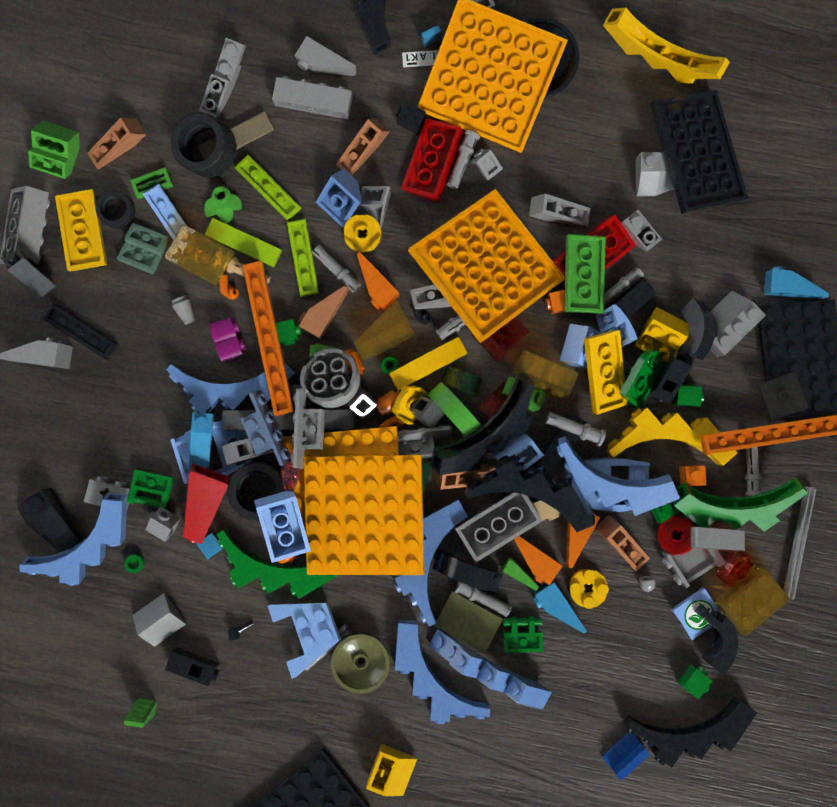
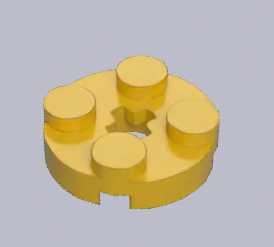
[344,214,382,254]
[392,385,428,425]
[569,569,609,609]

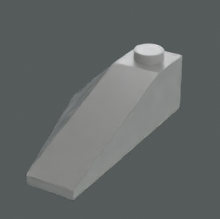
[635,152,674,197]

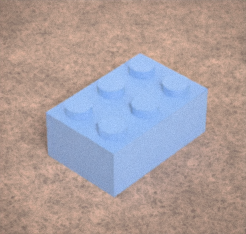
[254,489,311,563]

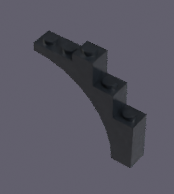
[354,0,391,55]
[431,373,535,475]
[465,454,595,532]
[624,696,757,768]

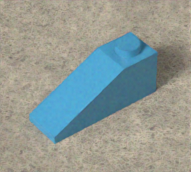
[764,266,829,300]
[189,412,214,472]
[533,581,587,633]

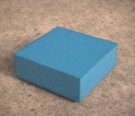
[421,25,441,47]
[197,532,223,560]

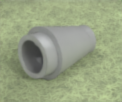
[171,295,196,325]

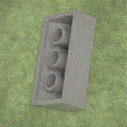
[0,186,50,265]
[454,492,542,562]

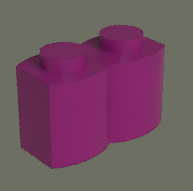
[209,317,246,362]

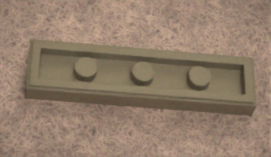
[198,111,274,160]

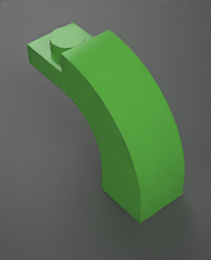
[427,382,482,437]

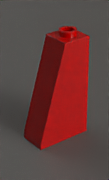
[183,463,229,544]

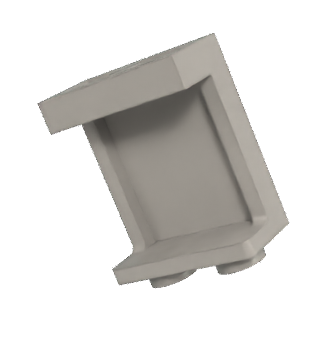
[661,548,726,588]

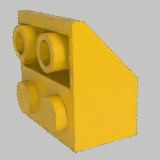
[634,307,689,363]
[366,744,417,796]

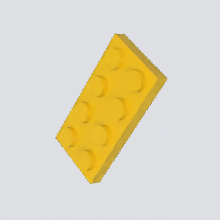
[55,189,107,272]
[584,330,627,415]

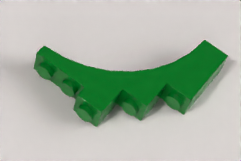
[673,477,808,532]
[217,528,339,599]

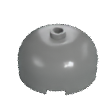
[300,348,360,408]

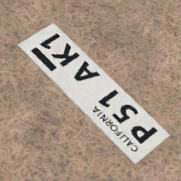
[402,50,439,67]

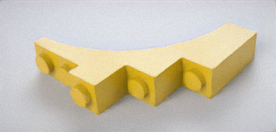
[603,8,730,84]
[605,408,737,466]

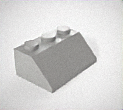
[710,291,766,357]

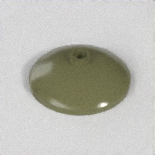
[331,634,390,694]

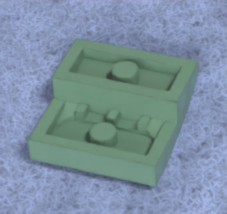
[117,223,168,275]

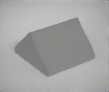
[133,593,187,647]

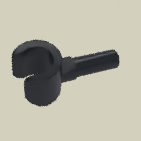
[228,621,254,641]

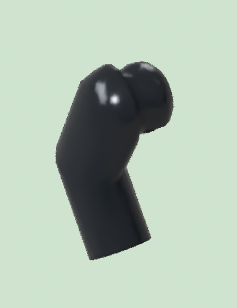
[414,309,432,324]

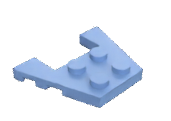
[268,602,341,679]

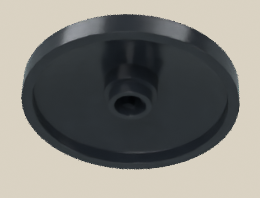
[525,18,579,98]

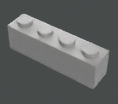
[272,76,353,119]

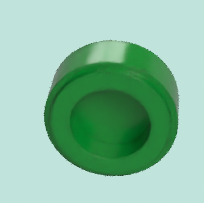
[124,553,145,573]

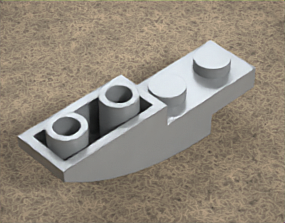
[199,38,246,118]

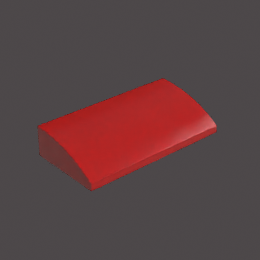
[401,118,464,203]
[552,215,636,276]

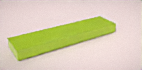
[234,154,302,222]
[205,218,282,268]
[287,219,319,297]

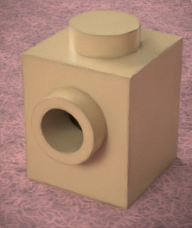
[531,499,559,521]

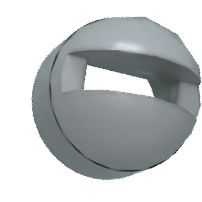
[639,576,655,592]

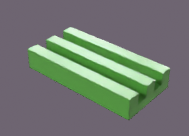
[130,167,174,199]

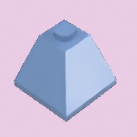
[316,169,362,228]

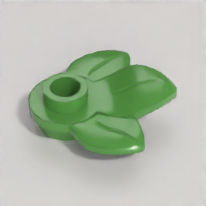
[204,186,242,224]

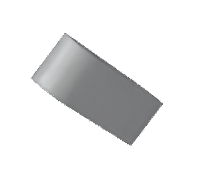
[691,527,745,551]

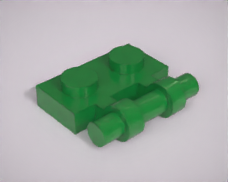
[503,616,543,653]

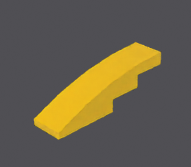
[389,337,468,391]

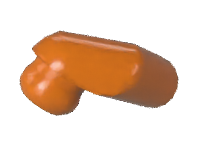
[218,275,239,300]
[379,415,404,428]

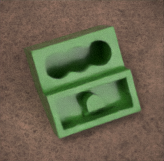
[28,120,80,179]

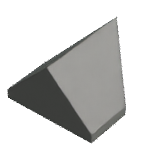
[359,186,391,229]

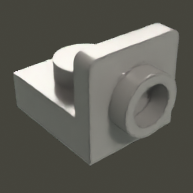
[470,149,503,180]

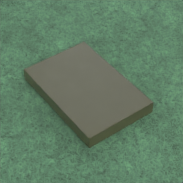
[434,590,503,653]

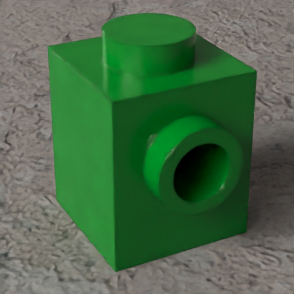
[276,319,302,346]
[672,383,704,407]
[677,664,712,700]

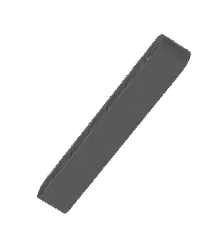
[222,410,356,430]

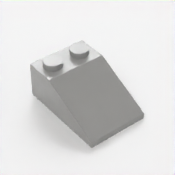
[0,338,73,369]

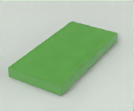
[564,234,605,314]

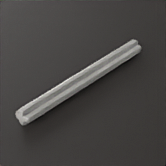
[782,486,816,600]

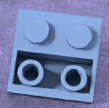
[560,324,601,370]
[491,432,544,471]

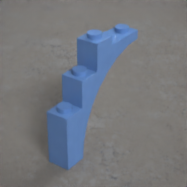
[166,362,297,414]
[557,436,680,516]
[20,492,127,586]
[393,499,468,627]
[395,619,490,724]
[429,629,552,709]

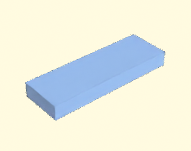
[143,184,192,243]

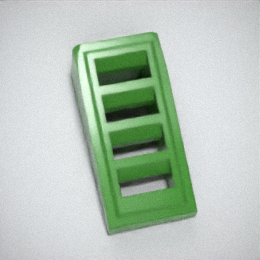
[502,376,546,412]
[501,556,539,591]
[124,698,157,728]

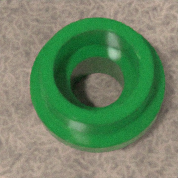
[380,356,400,375]

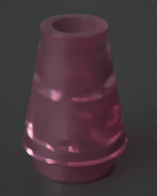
[281,462,300,491]

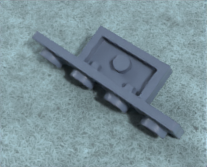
[241,390,291,466]

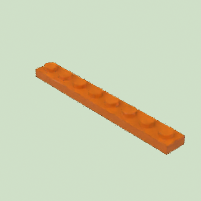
[242,261,295,416]
[700,415,837,455]

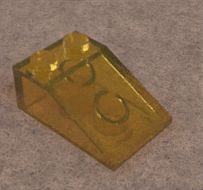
[164,225,235,286]

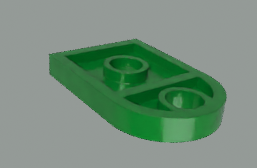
[619,349,663,409]

